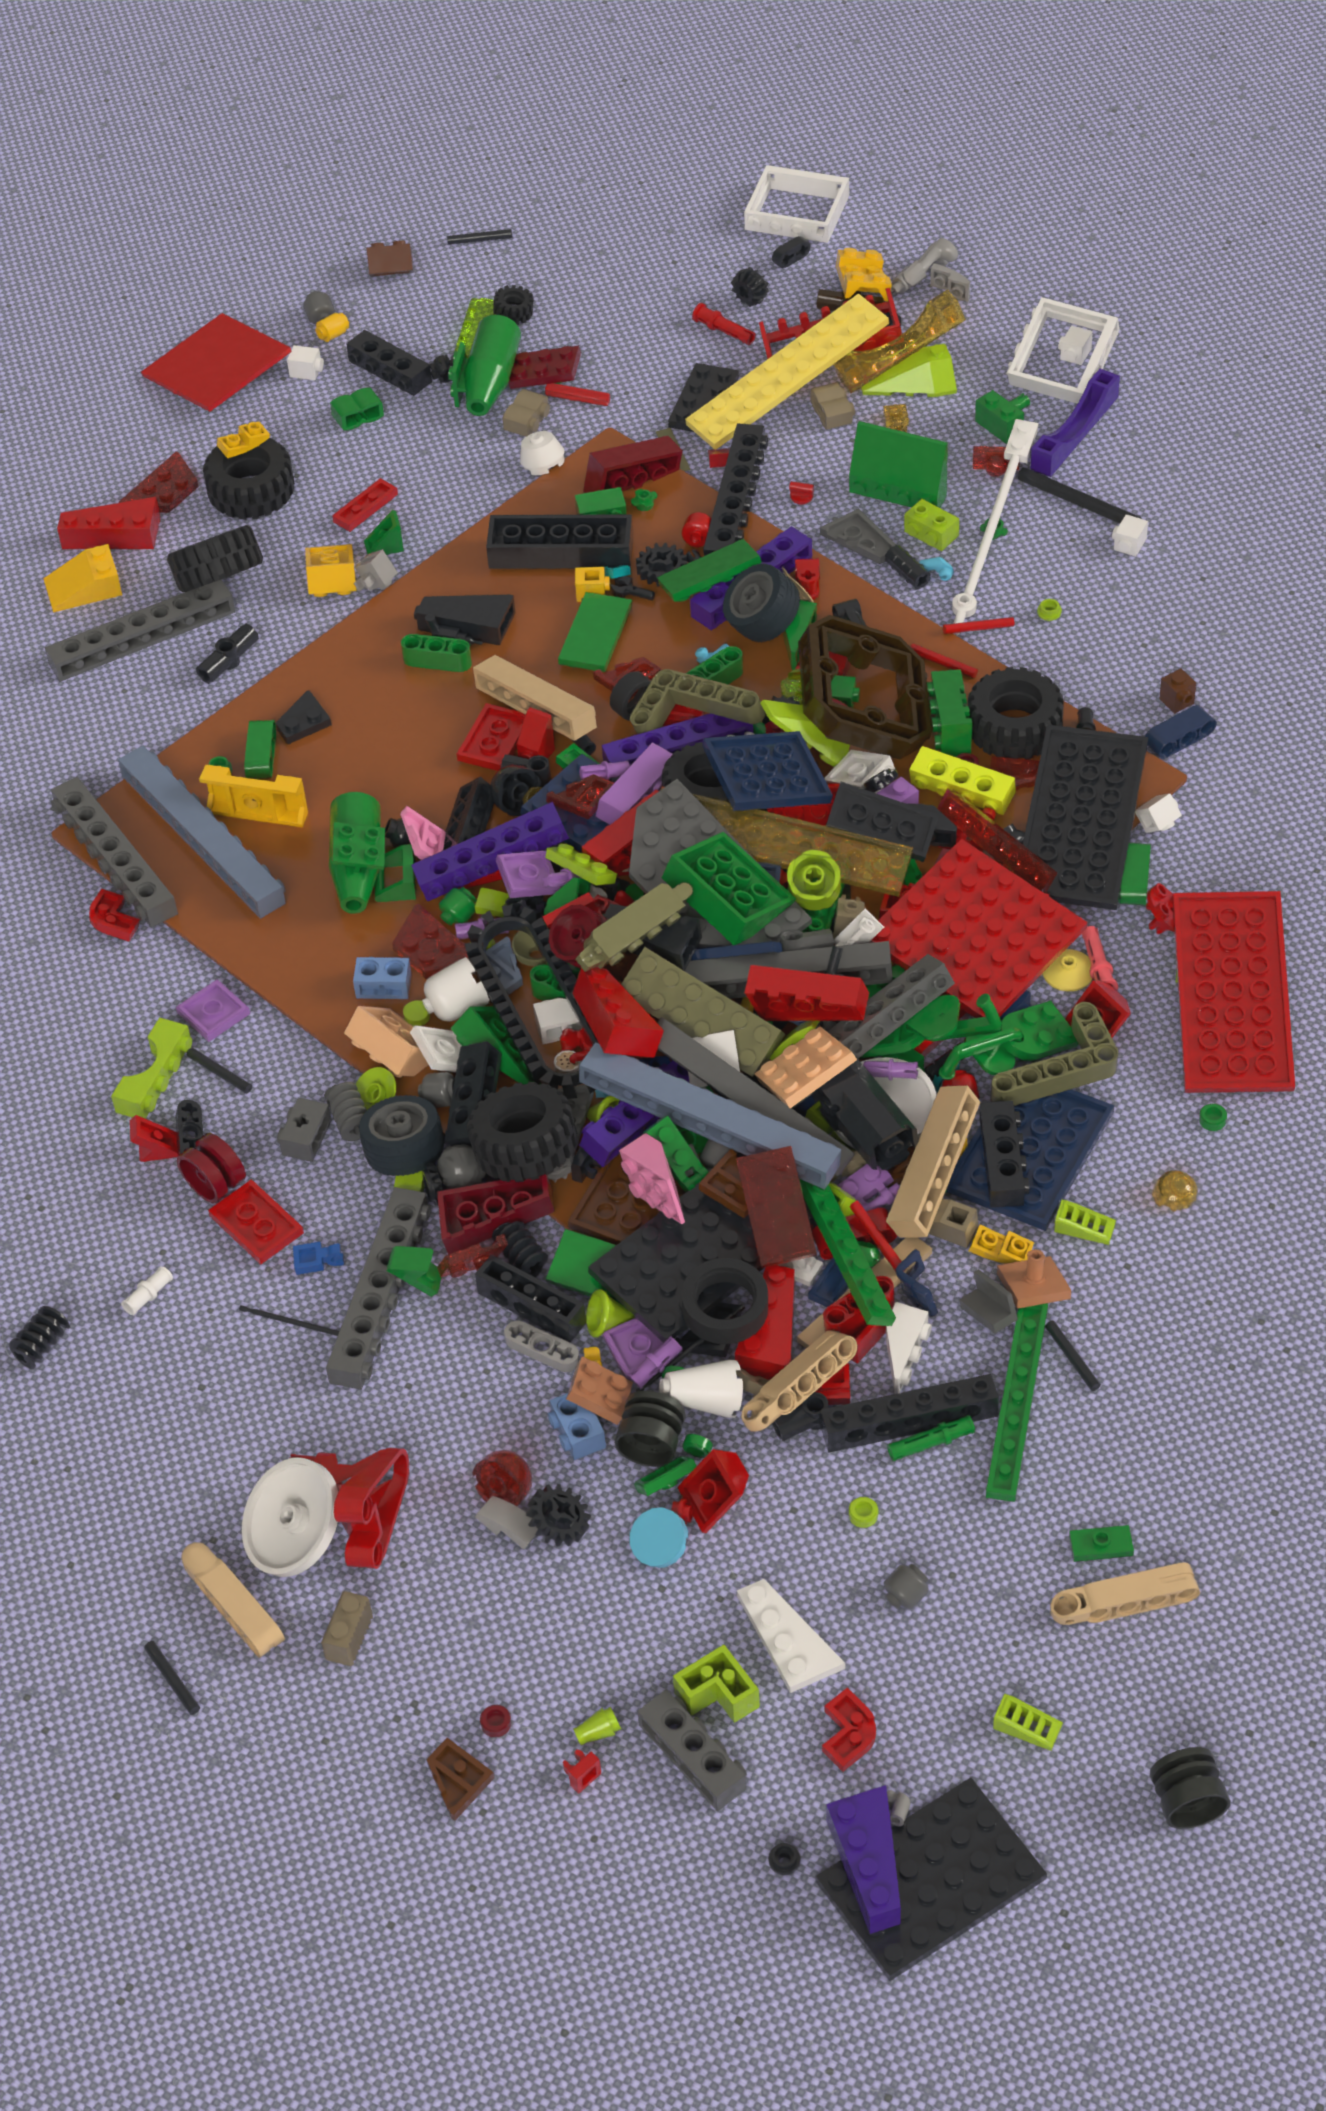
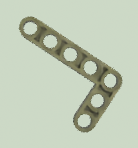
[630,669,766,734]
[990,1002,1118,1106]

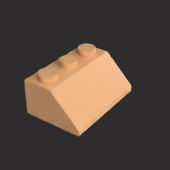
[344,1006,429,1078]

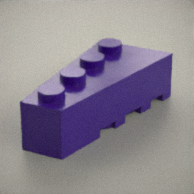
[826,1785,901,1934]

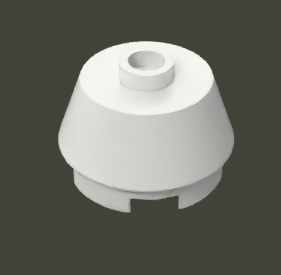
[520,431,565,475]

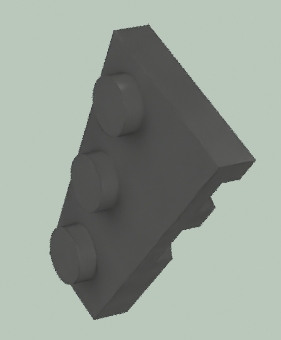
[820,508,896,564]

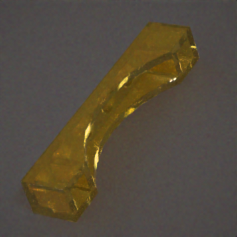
[833,289,966,394]

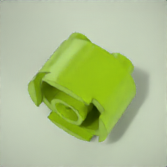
[787,850,841,910]

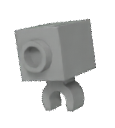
[354,549,398,591]

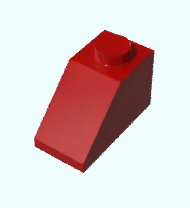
[517,707,555,759]

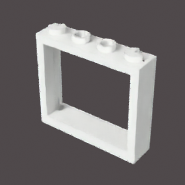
[744,165,849,243]
[1006,297,1120,404]

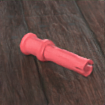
[1082,926,1118,990]

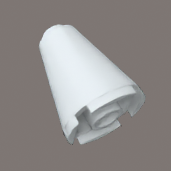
[659,1360,743,1418]

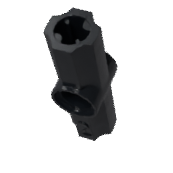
[196,623,259,684]

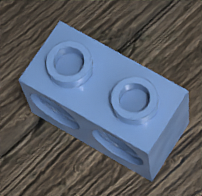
[353,957,412,999]
[547,1393,606,1460]

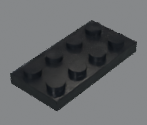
[668,363,739,432]
[825,781,939,862]

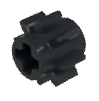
[430,355,454,384]

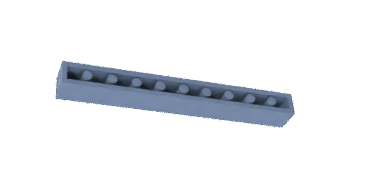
[118,745,286,919]
[579,1042,841,1190]

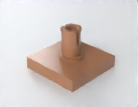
[997,1250,1071,1309]

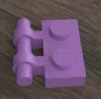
[837,1164,900,1211]

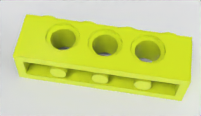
[909,746,1016,815]

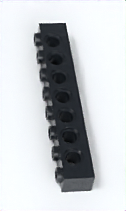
[703,423,768,556]

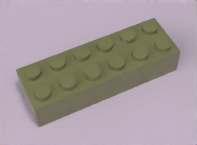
[621,947,785,1080]

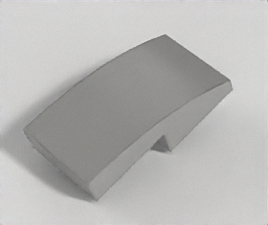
[930,263,970,302]
[474,1496,538,1550]

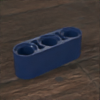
[1144,705,1217,759]

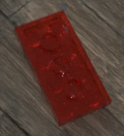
[736,1146,817,1268]

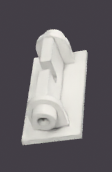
[834,909,884,946]

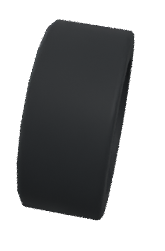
[610,671,652,721]

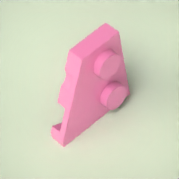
[400,806,446,860]

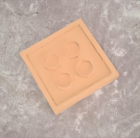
[755,1027,857,1108]

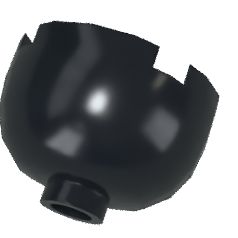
[490,764,542,817]

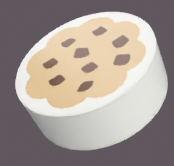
[554,1050,581,1073]

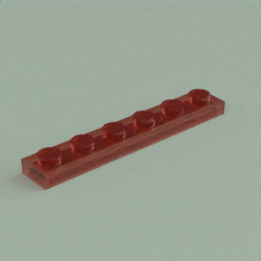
[937,788,1057,893]

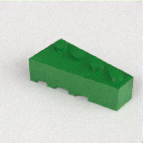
[927,669,972,757]

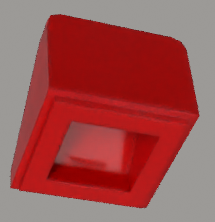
[708,448,730,468]

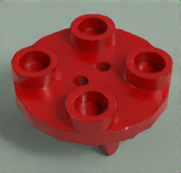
[1146,883,1174,934]

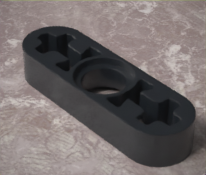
[175,1100,203,1156]

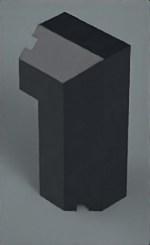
[811,1056,919,1171]

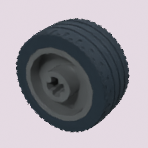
[723,563,800,642]
[359,1095,444,1176]

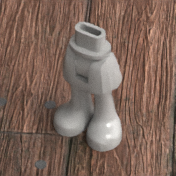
[891,238,958,296]

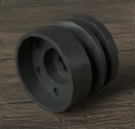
[614,1391,686,1467]
[1150,1747,1231,1829]

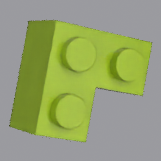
[673,1644,760,1723]

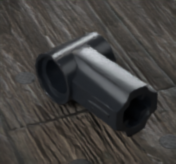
[832,599,866,626]
[500,754,552,788]
[772,1392,828,1441]

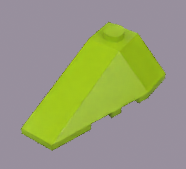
[857,343,957,397]
[760,700,850,767]

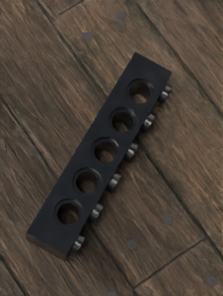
[821,1374,999,1453]

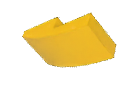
[217,422,270,458]
[968,1224,1034,1264]

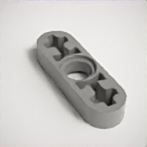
[504,1321,580,1372]

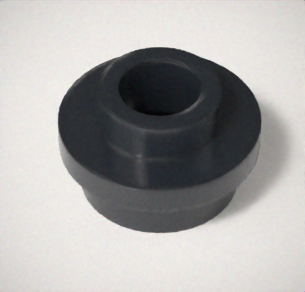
[768,1843,800,1875]

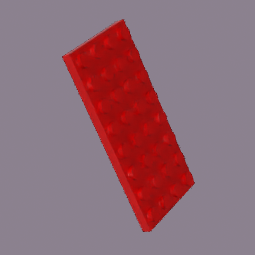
[1172,891,1295,1093]

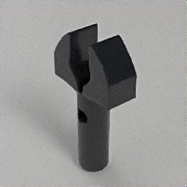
[611,576,655,601]

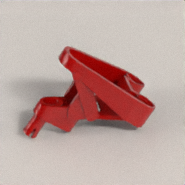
[289,1447,409,1569]

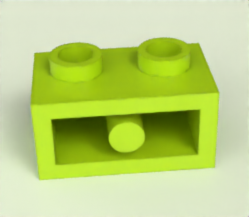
[904,499,959,551]

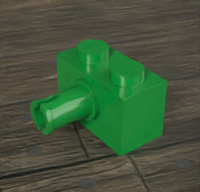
[975,390,1030,444]

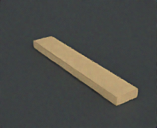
[797,1237,932,1348]

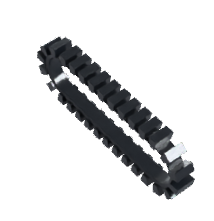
[465,905,599,1099]

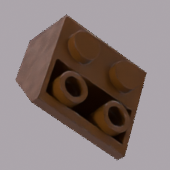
[366,240,414,277]

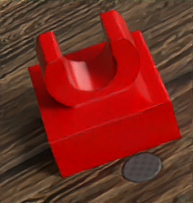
[562,1749,602,1794]

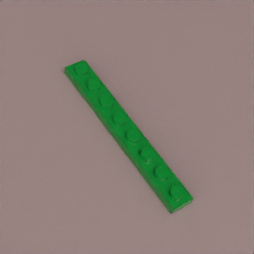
[793,1176,896,1326]
[986,1303,1048,1502]

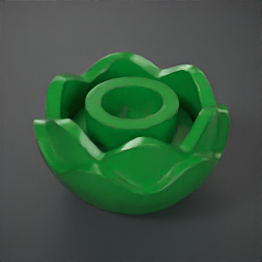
[857,1241,881,1267]

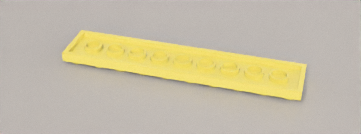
[685,294,889,450]

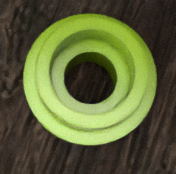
[1037,599,1062,621]

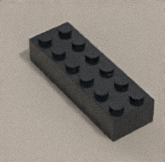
[486,515,633,569]

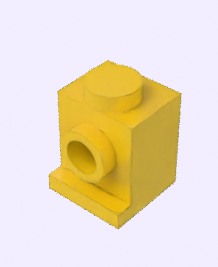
[575,567,610,602]

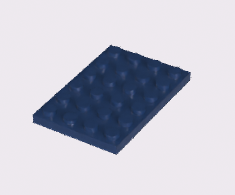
[947,1068,1115,1231]

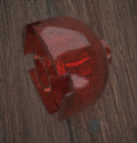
[472,1450,533,1506]

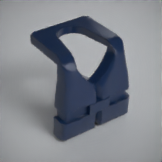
[896,1249,938,1317]

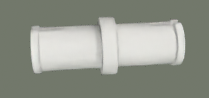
[121,1266,173,1316]

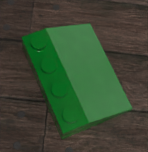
[849,421,948,508]
[662,832,796,945]

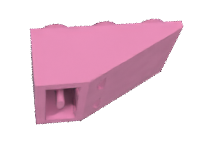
[619,1133,685,1224]

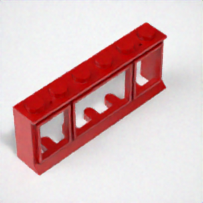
[759,288,903,359]

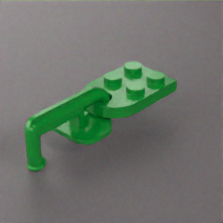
[858,993,1002,1059]
[939,1000,1078,1080]

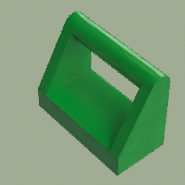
[374,844,416,902]

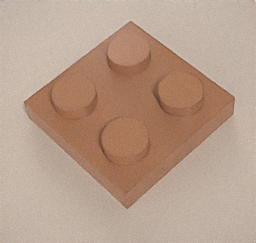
[566,1356,633,1425]

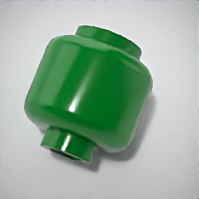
[439,887,477,926]

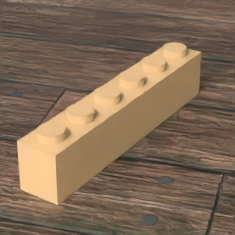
[473,655,597,741]
[886,1085,981,1238]

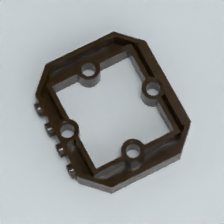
[798,615,933,760]

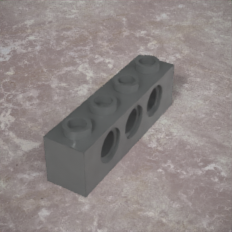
[637,1689,747,1812]

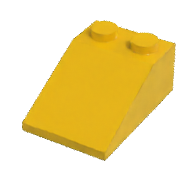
[43,544,122,613]
[305,544,356,597]

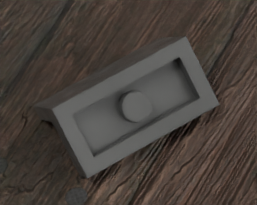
[959,1269,1018,1334]

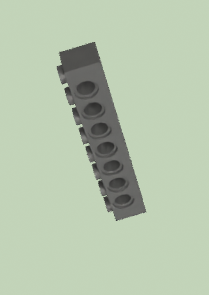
[44,579,236,682]
[51,777,178,928]
[760,954,955,1109]
[326,1187,431,1390]

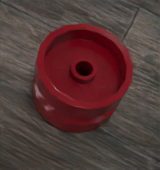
[549,904,609,969]
[176,1133,246,1204]

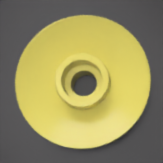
[1042,949,1093,991]

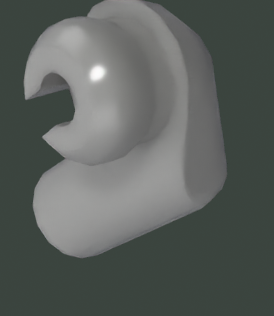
[887,1790,910,1826]

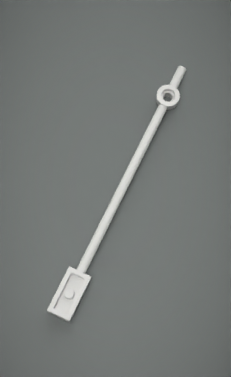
[952,419,1039,636]

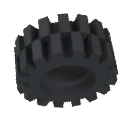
[493,285,534,325]

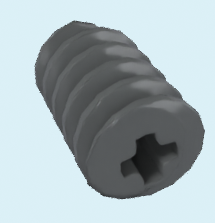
[324,1082,367,1141]

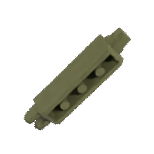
[575,882,693,972]

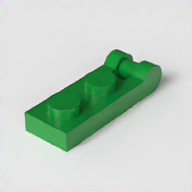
[643,1116,709,1193]

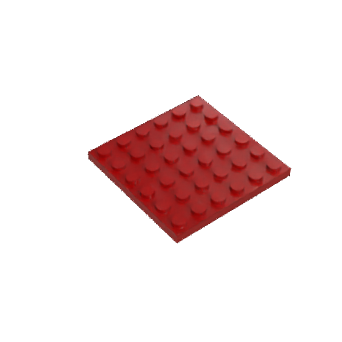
[869,839,1088,1018]

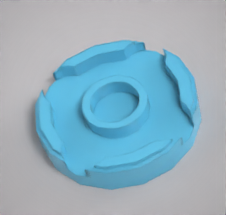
[630,1507,688,1568]

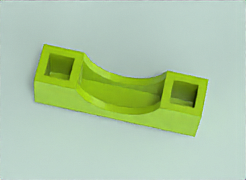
[111,1017,192,1119]

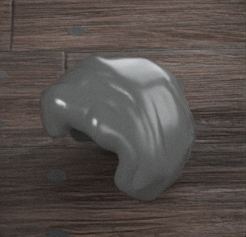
[437,1144,486,1190]

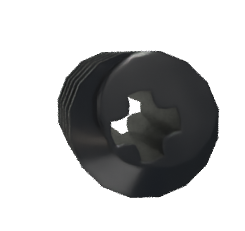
[492,1221,548,1277]
[9,1306,70,1370]

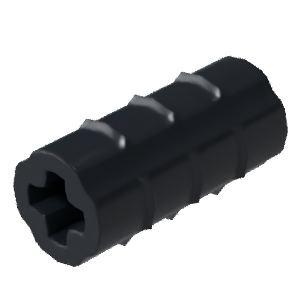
[885,545,931,589]

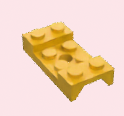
[835,248,892,301]
[199,764,308,827]

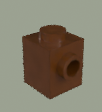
[1159,668,1196,714]

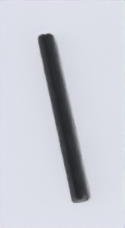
[1018,467,1142,524]

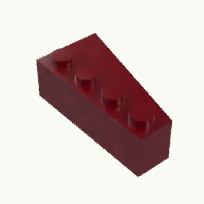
[583,436,683,493]
[437,1174,555,1255]

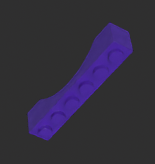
[1030,369,1120,477]

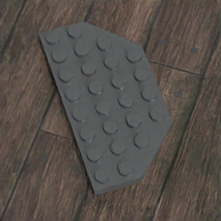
[629,779,812,949]

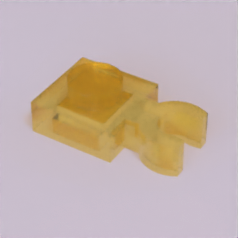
[883,404,909,432]

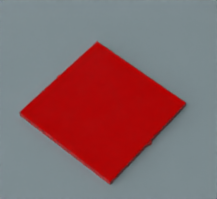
[141,313,292,412]

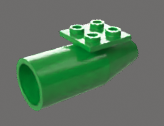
[448,315,521,416]
[328,792,385,914]

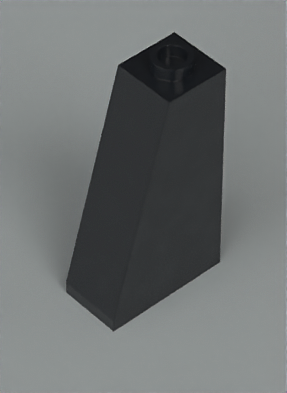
[414,595,516,646]
[602,904,702,971]

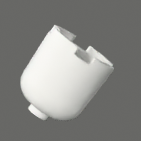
[422,957,489,1022]

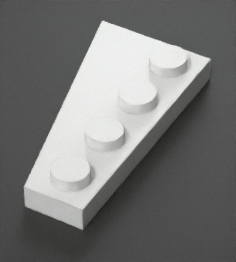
[737,1579,845,1693]

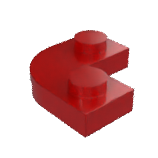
[89,888,140,942]
[822,1687,876,1772]

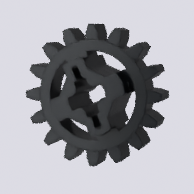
[636,543,687,587]
[526,1484,591,1547]

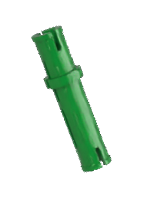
[887,1415,975,1462]

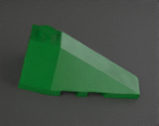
[450,1006,541,1085]

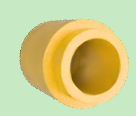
[315,312,349,342]

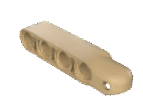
[741,1330,857,1432]
[181,1542,285,1658]
[1050,1562,1200,1625]

